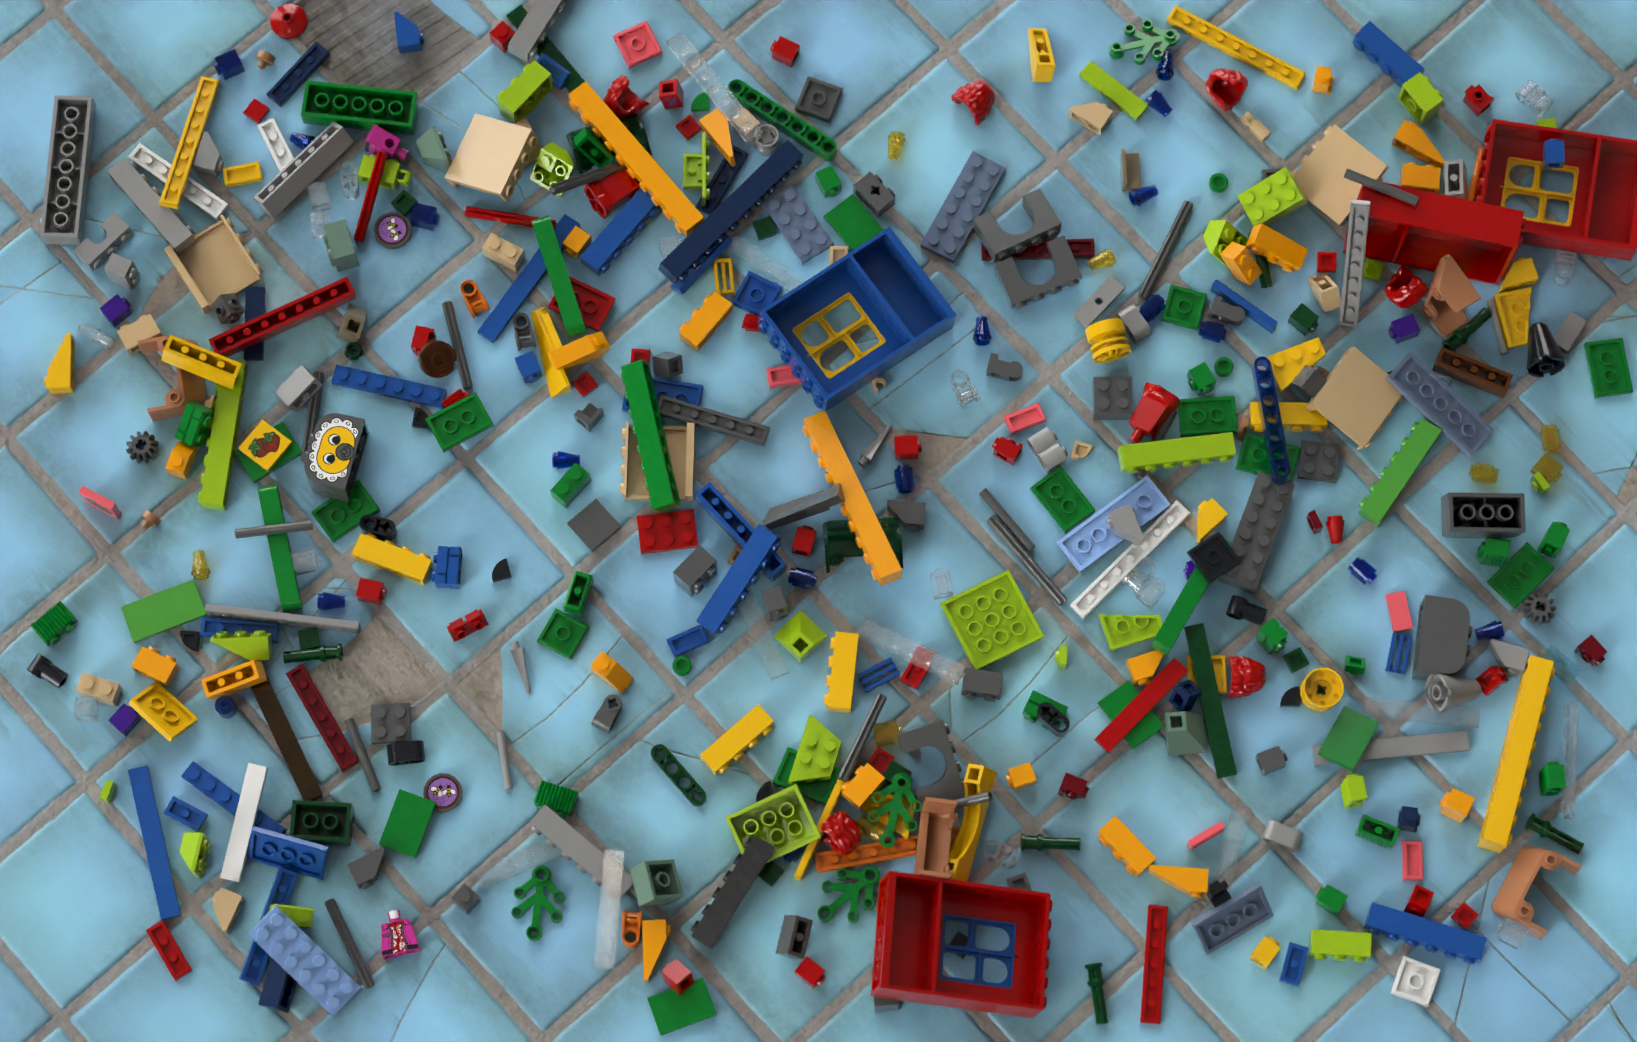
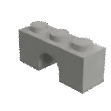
[73,212,133,271]

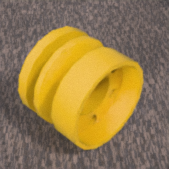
[1085,318,1131,363]
[1299,668,1344,712]

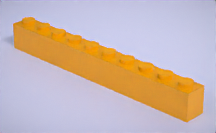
[568,81,704,237]
[802,411,902,586]

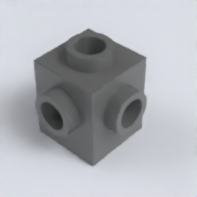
[211,293,245,324]

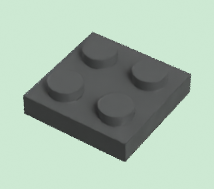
[1297,440,1340,483]
[371,703,411,744]

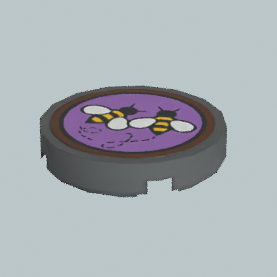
[374,212,412,249]
[423,773,463,813]

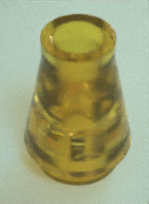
[887,131,906,160]
[1087,249,1117,271]
[191,550,211,580]

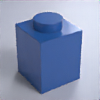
[1543,138,1565,169]
[515,351,542,383]

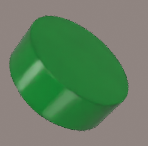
[1209,173,1228,193]
[1214,357,1233,377]
[672,656,692,676]

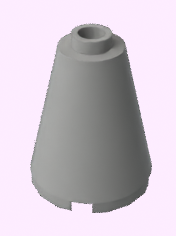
[1425,673,1481,712]

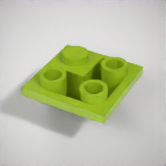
[529,141,575,197]
[1203,220,1248,269]
[773,610,828,663]
[179,832,212,879]

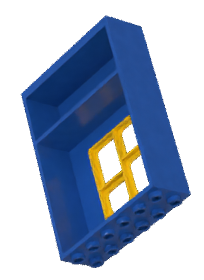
[758,227,957,412]

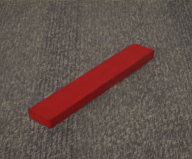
[1094,658,1188,754]
[1140,904,1168,1025]

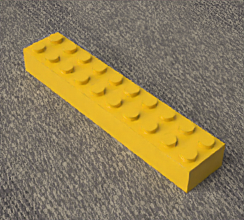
[1477,655,1555,853]

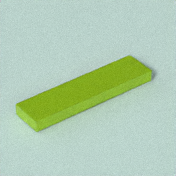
[1079,61,1148,121]

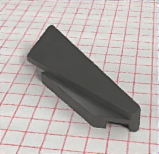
[761,483,845,530]

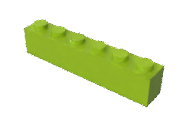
[1117,432,1236,474]

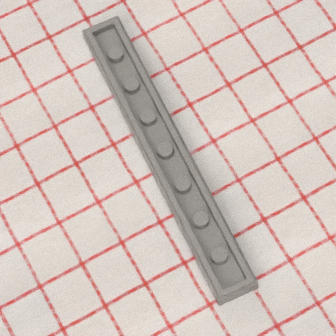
[1339,199,1371,327]
[205,604,361,634]
[1312,731,1470,766]

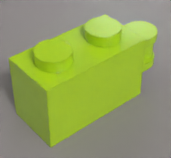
[358,154,412,190]

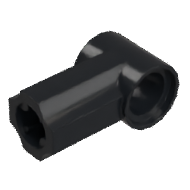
[1226,595,1267,626]
[27,653,68,688]

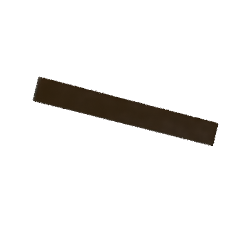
[251,660,323,801]

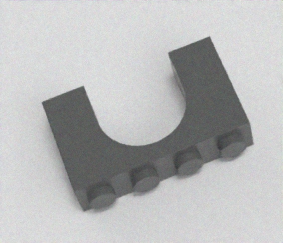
[973,188,1061,263]
[994,235,1082,309]
[896,720,965,808]

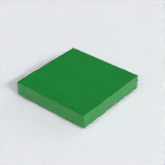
[1161,285,1207,330]
[537,608,590,660]

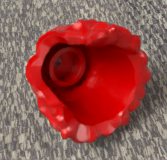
[1205,68,1248,112]
[604,75,649,119]
[951,80,995,126]
[1385,264,1429,309]
[1228,655,1266,698]
[821,811,862,856]

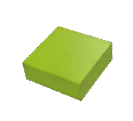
[1363,258,1385,283]
[100,780,117,804]

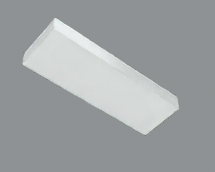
[257,118,294,171]

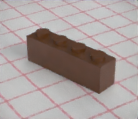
[1432,347,1513,398]

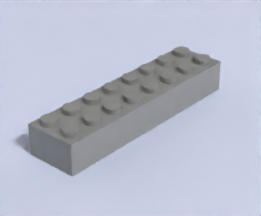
[40,95,96,245]

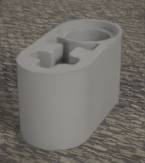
[1116,304,1152,343]
[1262,820,1304,853]

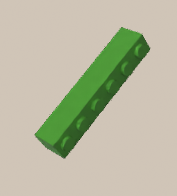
[1359,418,1442,526]

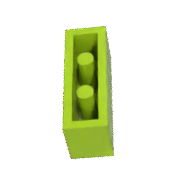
[1309,929,1372,963]

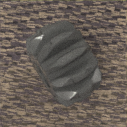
[126,431,159,464]
[1522,592,1556,625]

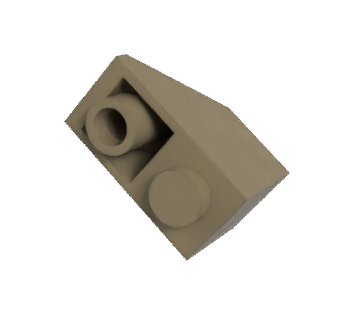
[337,303,367,343]

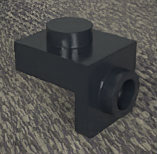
[1206,880,1232,908]

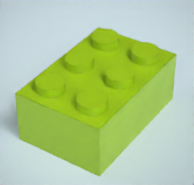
[497,60,554,124]
[1237,167,1308,226]

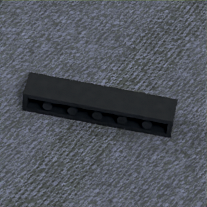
[691,835,776,949]

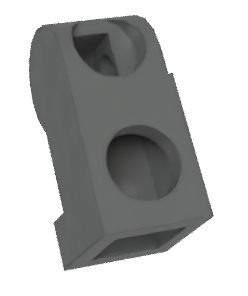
[1208,295,1245,326]
[986,353,1023,382]

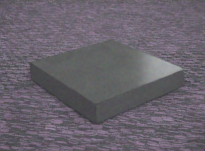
[795,76,843,123]
[567,499,621,552]

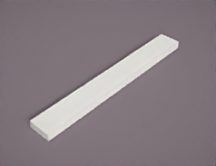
[1070,500,1190,620]

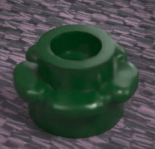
[345,342,363,360]

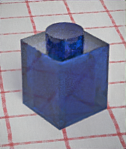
[214,49,245,80]
[410,202,440,231]

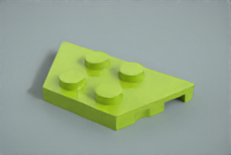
[788,715,842,784]

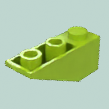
[210,630,273,660]

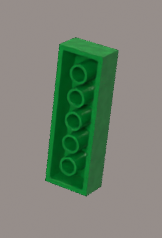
[301,80,419,135]

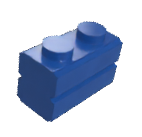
[432,546,463,589]

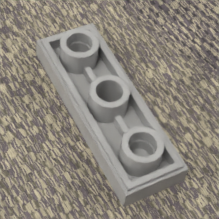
[1073,276,1125,328]

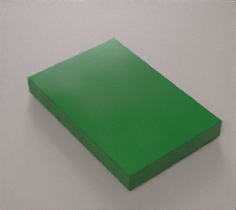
[824,194,884,251]
[1584,338,1633,398]
[425,392,494,453]
[1178,396,1238,437]
[234,421,302,483]
[1235,432,1301,482]
[1030,466,1095,533]
[311,479,381,543]
[1487,542,1555,609]
[1098,680,1164,750]
[1318,706,1379,772]
[772,747,841,806]
[379,789,437,858]
[647,978,717,1036]

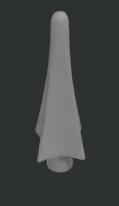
[858,425,892,467]
[510,641,531,693]

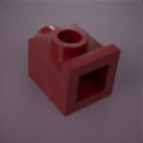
[1574,634,1607,666]
[1058,773,1089,800]

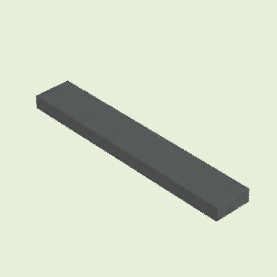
[658,395,770,447]

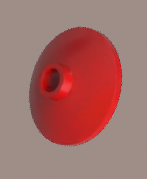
[270,4,307,39]

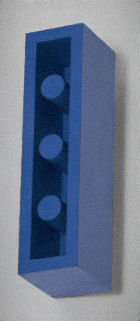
[1352,21,1425,87]

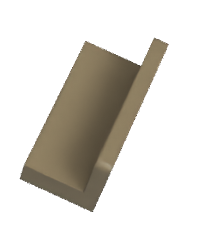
[1120,149,1141,191]

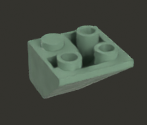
[416,126,452,173]
[1164,711,1207,756]

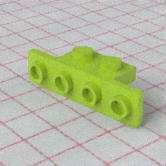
[683,132,710,206]

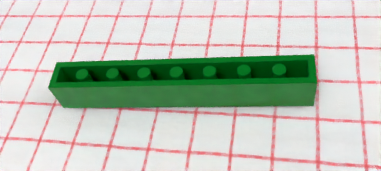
[621,360,681,513]

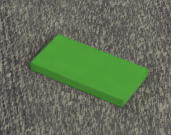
[121,579,208,643]

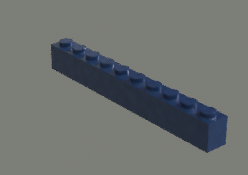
[658,140,804,285]

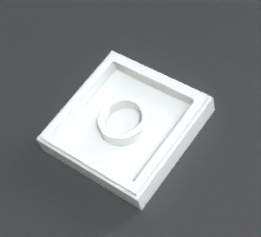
[1390,956,1441,1007]

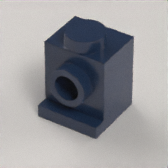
[1169,680,1202,712]
[1397,806,1420,832]

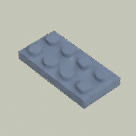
[761,184,834,265]
[1191,883,1274,955]

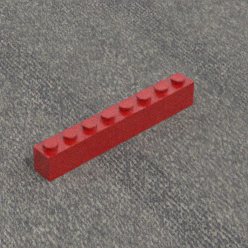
[208,277,356,357]

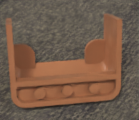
[1423,254,1481,337]
[137,336,208,421]
[914,797,958,879]
[1491,845,1582,939]

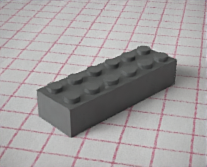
[1218,471,1295,594]

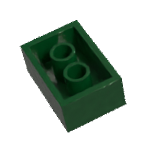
[289,800,354,846]

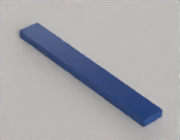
[477,214,580,343]
[128,765,181,920]

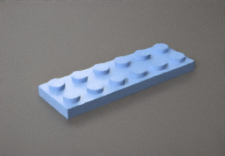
[1056,475,1171,573]
[248,905,361,1016]

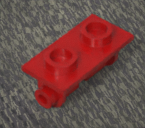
[447,609,489,642]

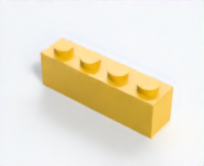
[161,335,242,389]
[1249,402,1327,433]
[352,533,433,586]
[824,631,859,713]
[700,704,774,776]

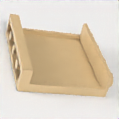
[444,113,538,202]
[1292,124,1389,226]
[164,214,263,314]
[1305,346,1404,450]
[620,422,695,501]

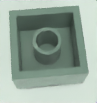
[322,219,360,272]
[630,859,683,906]

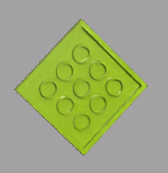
[940,569,1044,670]

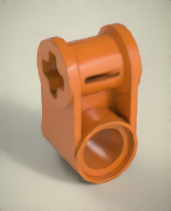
[460,280,490,318]
[622,910,643,949]

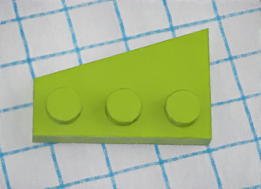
[1098,614,1163,652]

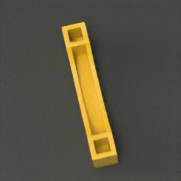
[948,764,997,882]

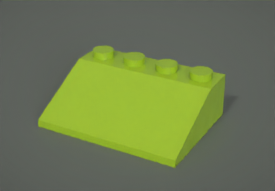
[725,784,821,863]

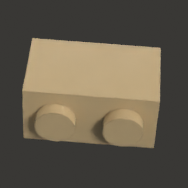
[482,233,526,272]
[117,314,162,356]
[76,672,123,707]

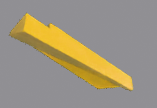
[531,307,572,398]

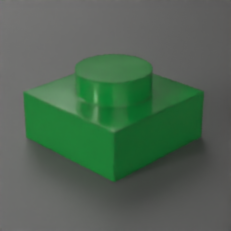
[1344,655,1365,675]

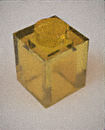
[1530,453,1563,485]
[873,720,902,747]

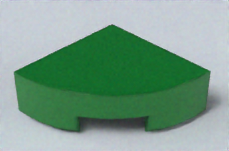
[691,91,710,112]

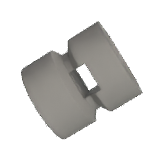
[754,124,779,156]

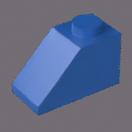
[394,12,424,53]

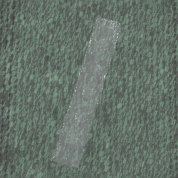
[724,576,789,680]

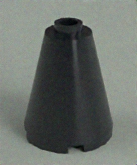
[1527,322,1565,377]

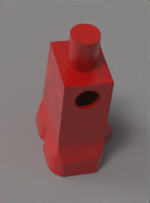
[584,168,640,219]
[1128,383,1181,444]

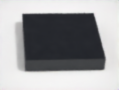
[1187,531,1241,584]

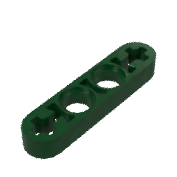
[651,744,706,807]

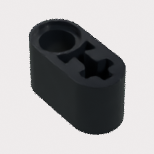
[359,514,397,541]
[1036,702,1070,737]
[386,740,425,766]

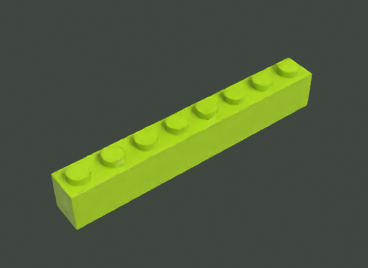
[198,359,248,511]

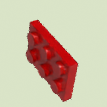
[548,276,616,332]
[637,509,698,554]

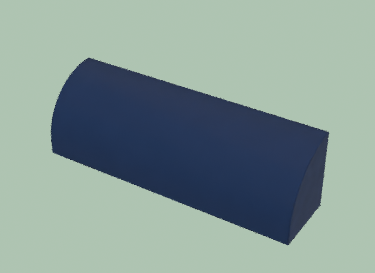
[258,935,310,1013]

